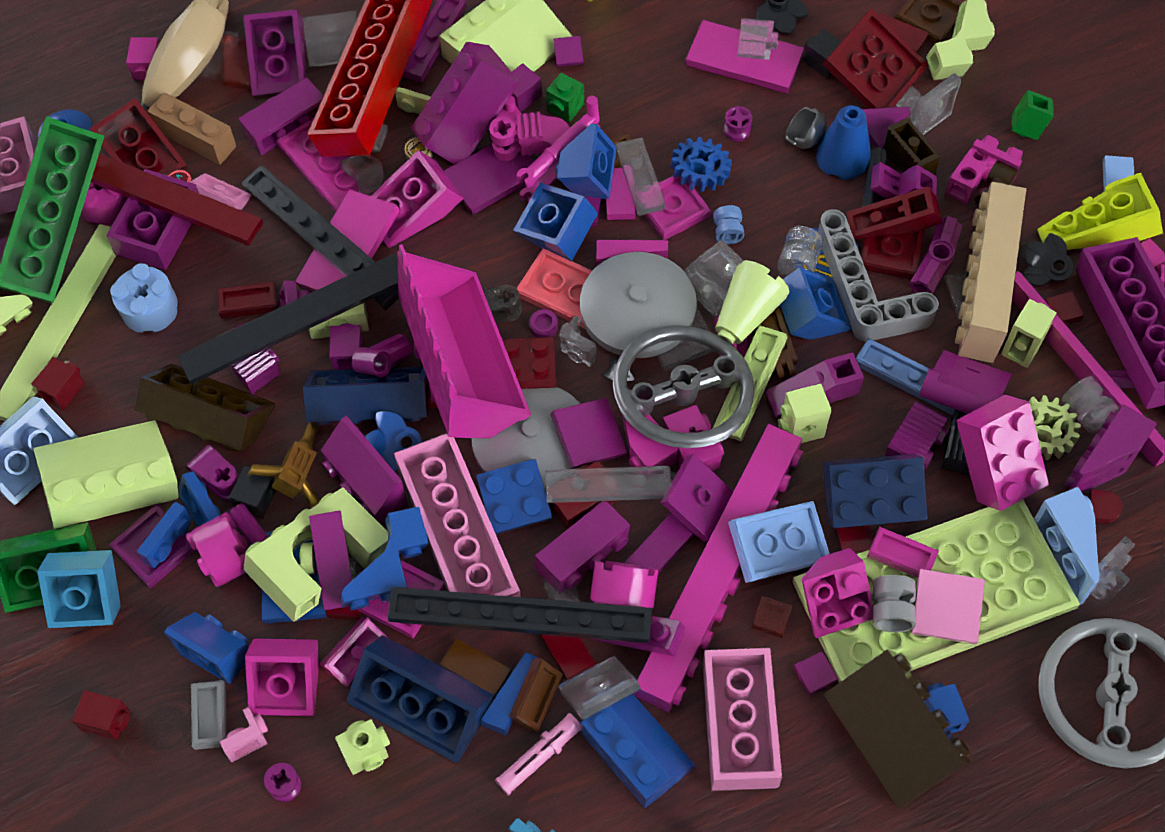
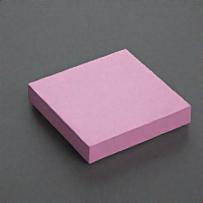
[911,569,985,645]

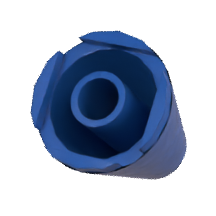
[816,106,871,180]

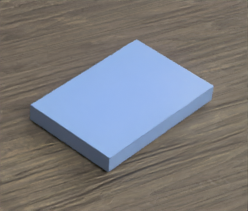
[728,501,829,583]

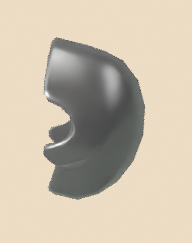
[786,107,827,149]

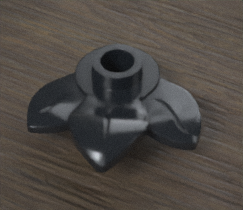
[756,0,808,35]
[1020,233,1074,286]

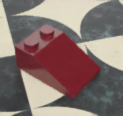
[89,97,187,175]

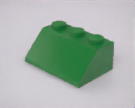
[0,522,96,613]

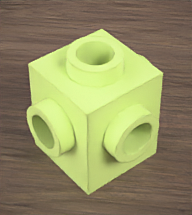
[335,719,390,775]

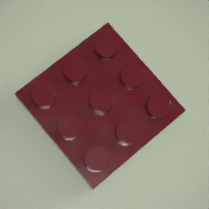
[822,8,929,109]

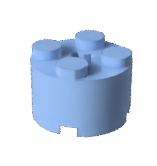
[110,263,178,333]

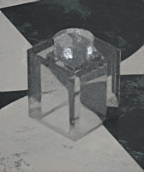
[737,18,778,60]

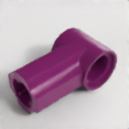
[352,334,412,377]

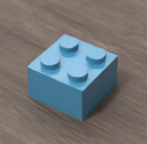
[37,550,121,628]

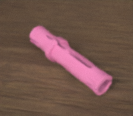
[495,713,581,796]

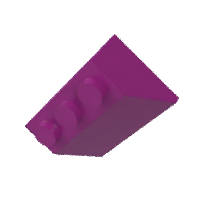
[321,416,408,525]

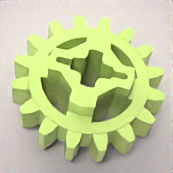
[1029,395,1081,460]

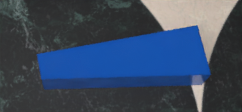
[480,653,537,736]

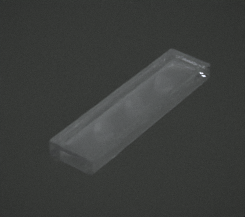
[545,466,671,503]

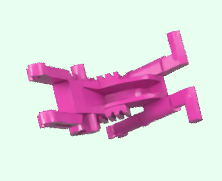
[489,95,600,203]

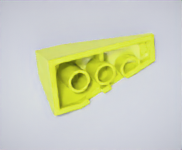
[1037,172,1163,250]

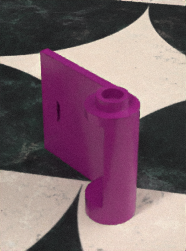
[919,350,1012,414]

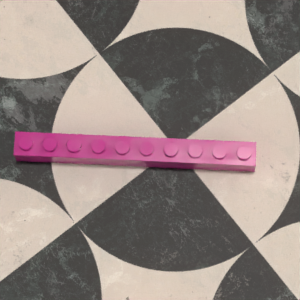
[634,424,804,713]

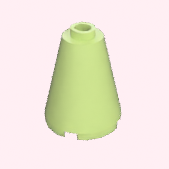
[715,260,789,345]

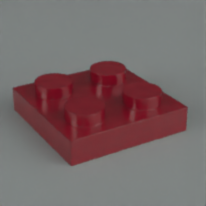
[502,337,556,389]

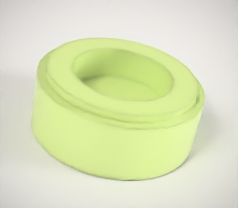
[300,543,316,574]

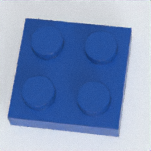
[477,458,552,534]

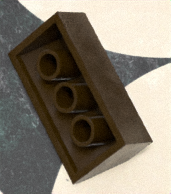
[135,363,275,451]

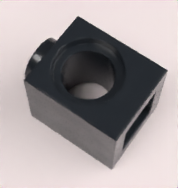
[229,466,277,519]

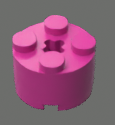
[80,182,128,226]
[186,512,249,587]
[590,561,659,608]

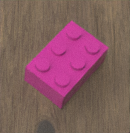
[956,395,1049,511]

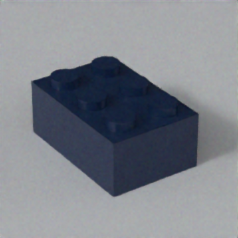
[823,454,928,528]

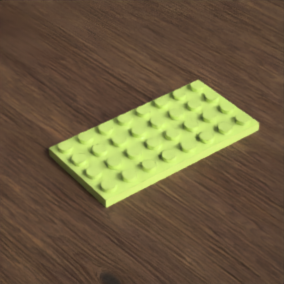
[792,499,1080,683]

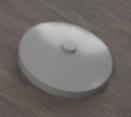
[580,252,697,358]
[472,387,580,494]

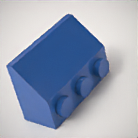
[581,692,695,809]

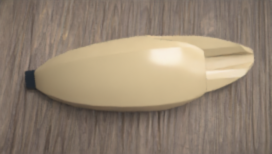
[141,0,229,113]

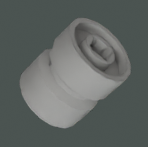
[873,575,916,633]

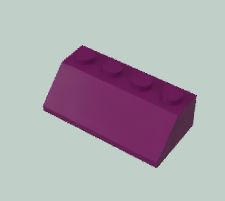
[411,42,520,164]

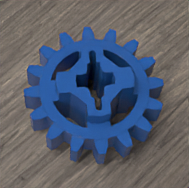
[670,137,732,192]

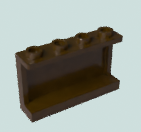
[824,649,971,808]

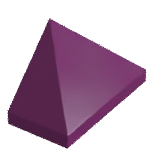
[862,107,910,149]

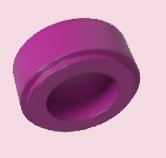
[529,309,558,338]

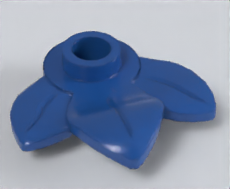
[365,411,422,471]

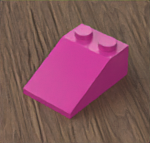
[371,150,464,248]

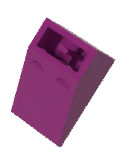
[1065,404,1157,494]

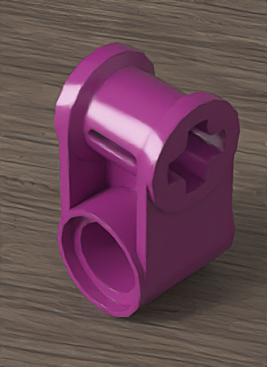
[185,445,239,501]

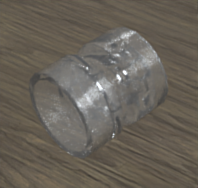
[777,226,824,276]
[1061,376,1120,433]

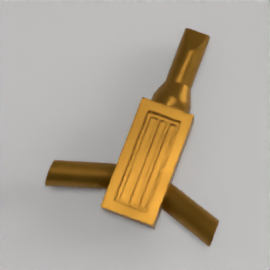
[247,422,320,508]

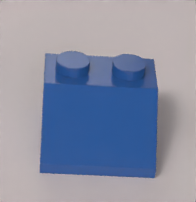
[556,124,617,199]
[513,183,598,261]
[779,267,852,340]
[164,612,249,685]

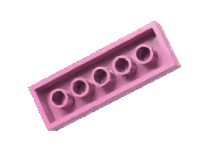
[394,434,521,597]

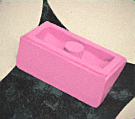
[190,173,251,210]

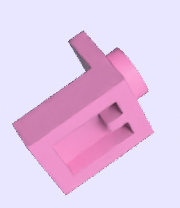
[220,707,268,762]

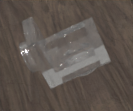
[559,316,596,367]

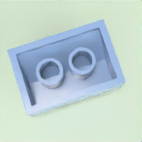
[0,396,79,505]

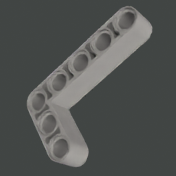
[818,209,939,342]

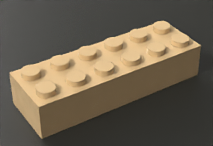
[955,182,1026,363]

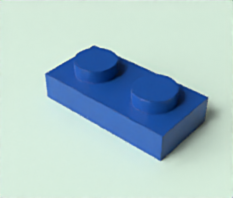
[178,471,221,527]
[136,502,192,569]

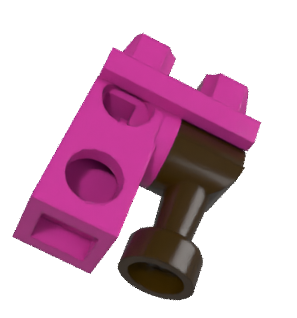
[945,135,1023,207]

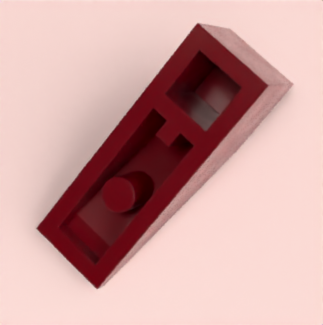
[846,186,943,239]

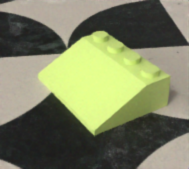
[439,0,572,72]
[33,420,178,529]

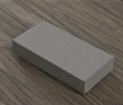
[191,680,227,750]

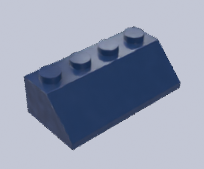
[303,366,429,425]
[346,635,494,763]

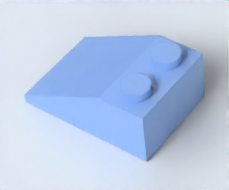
[1034,487,1099,605]

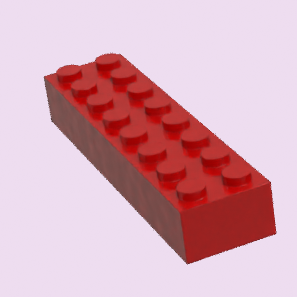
[307,0,433,157]

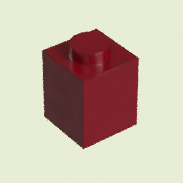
[31,357,85,411]
[72,690,130,740]

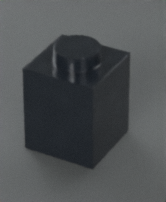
[803,29,841,79]

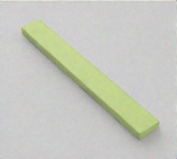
[0,224,117,421]

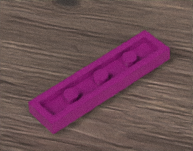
[402,0,467,83]

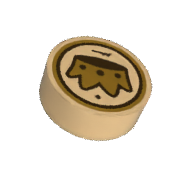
[404,137,433,160]

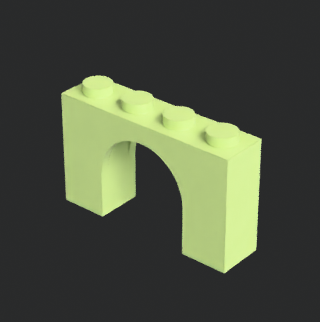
[244,487,388,622]

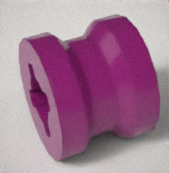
[724,106,752,142]
[264,763,302,802]

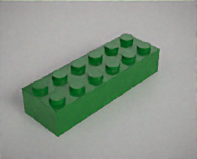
[0,116,104,304]

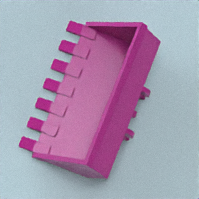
[397,244,531,438]

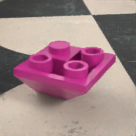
[801,548,873,638]

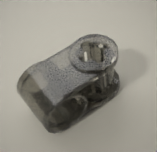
[482,285,523,323]

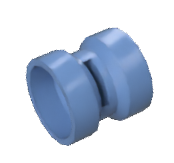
[713,205,744,245]

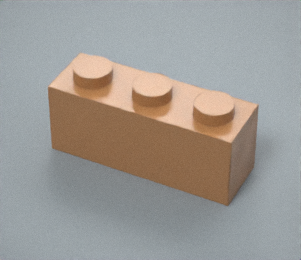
[147,92,236,165]

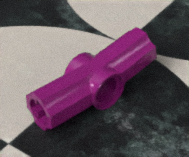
[909,216,963,294]

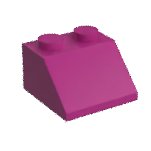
[245,639,319,716]

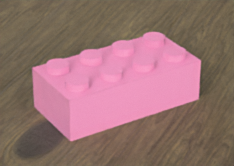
[703,648,782,791]

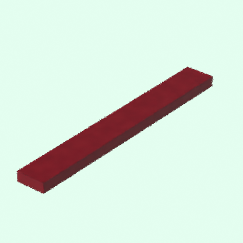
[91,153,263,246]

